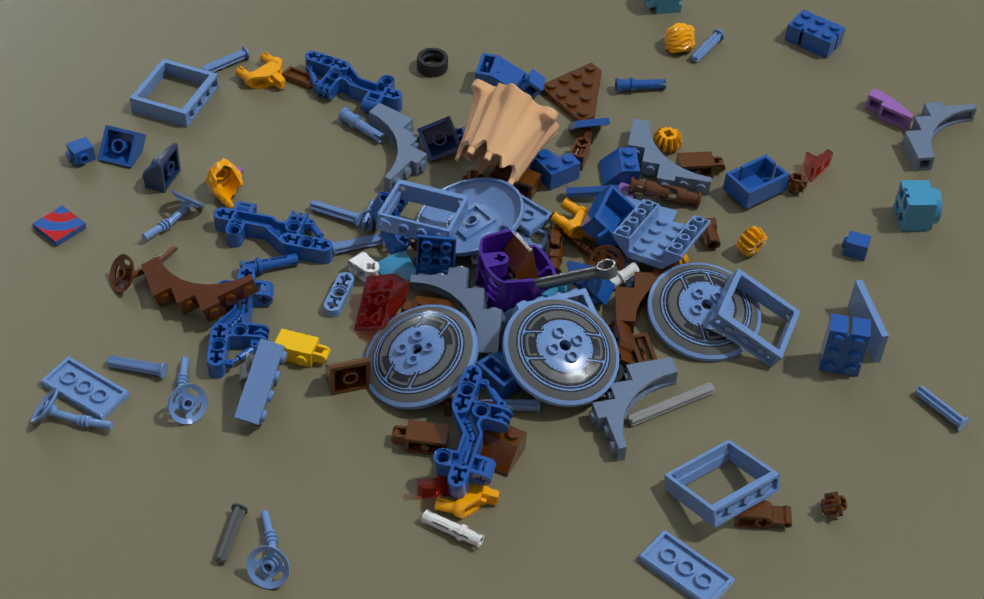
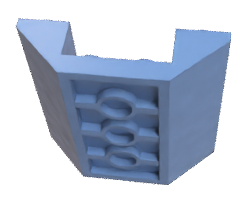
[612,199,711,269]

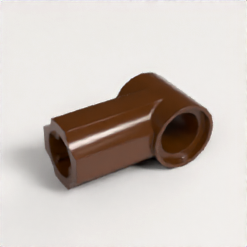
[701,217,721,251]

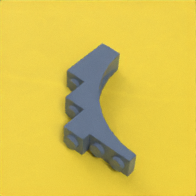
[902,102,977,171]
[369,103,428,192]
[628,119,711,195]
[410,266,505,359]
[589,357,678,461]

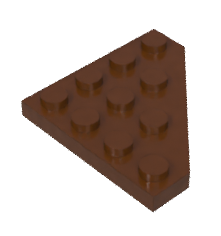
[542,62,602,121]

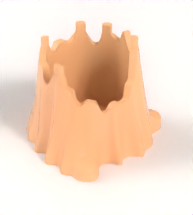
[455,79,560,185]

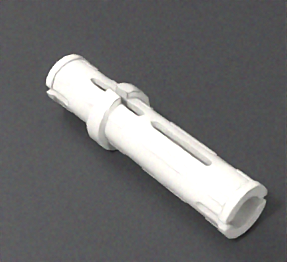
[421,509,485,548]

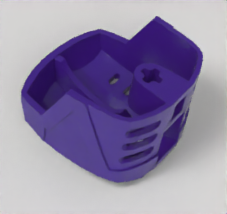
[475,229,557,313]

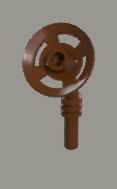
[564,234,624,271]
[109,244,178,293]

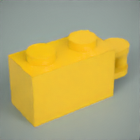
[274,329,331,368]

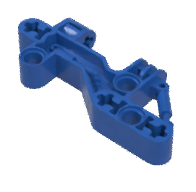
[305,51,402,113]
[213,201,333,264]
[207,267,274,379]
[433,365,513,498]

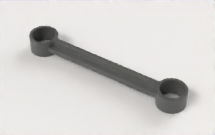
[507,259,618,289]

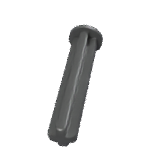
[215,503,248,564]

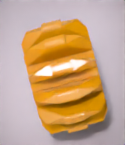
[653,126,682,154]
[736,225,767,257]

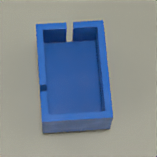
[785,10,845,58]
[723,154,790,209]
[580,184,636,251]
[819,313,871,377]

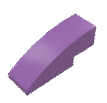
[865,88,913,131]

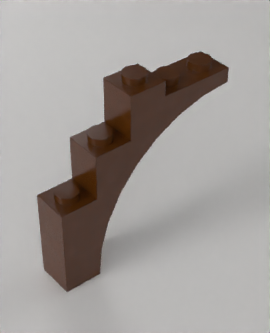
[141,257,259,322]
[614,263,681,334]

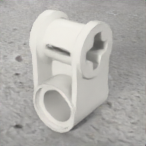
[347,252,380,286]

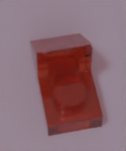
[803,149,833,182]
[416,472,460,499]

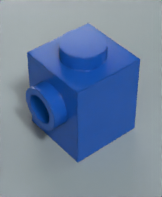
[520,69,546,99]
[65,136,96,167]
[841,230,872,261]

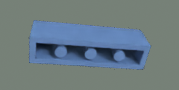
[234,338,288,426]

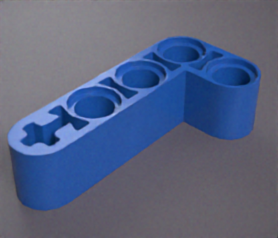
[370,191,411,255]

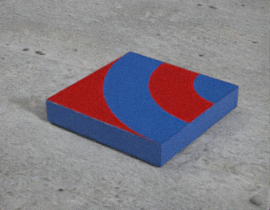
[32,205,87,246]

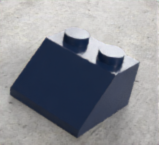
[417,116,461,162]
[142,143,181,193]

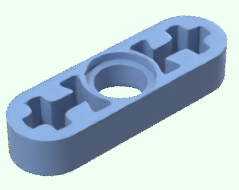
[324,272,354,317]

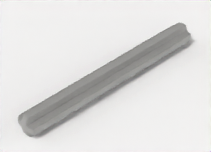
[627,382,715,426]

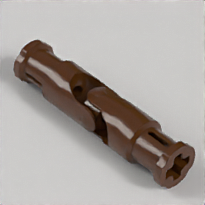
[628,177,702,208]
[546,213,564,274]

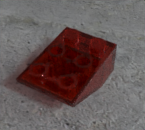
[354,273,410,331]

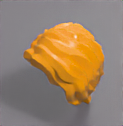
[664,23,695,54]
[206,158,243,209]

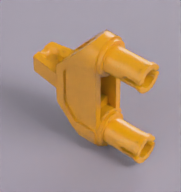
[235,52,286,90]
[550,197,596,242]
[435,477,500,519]

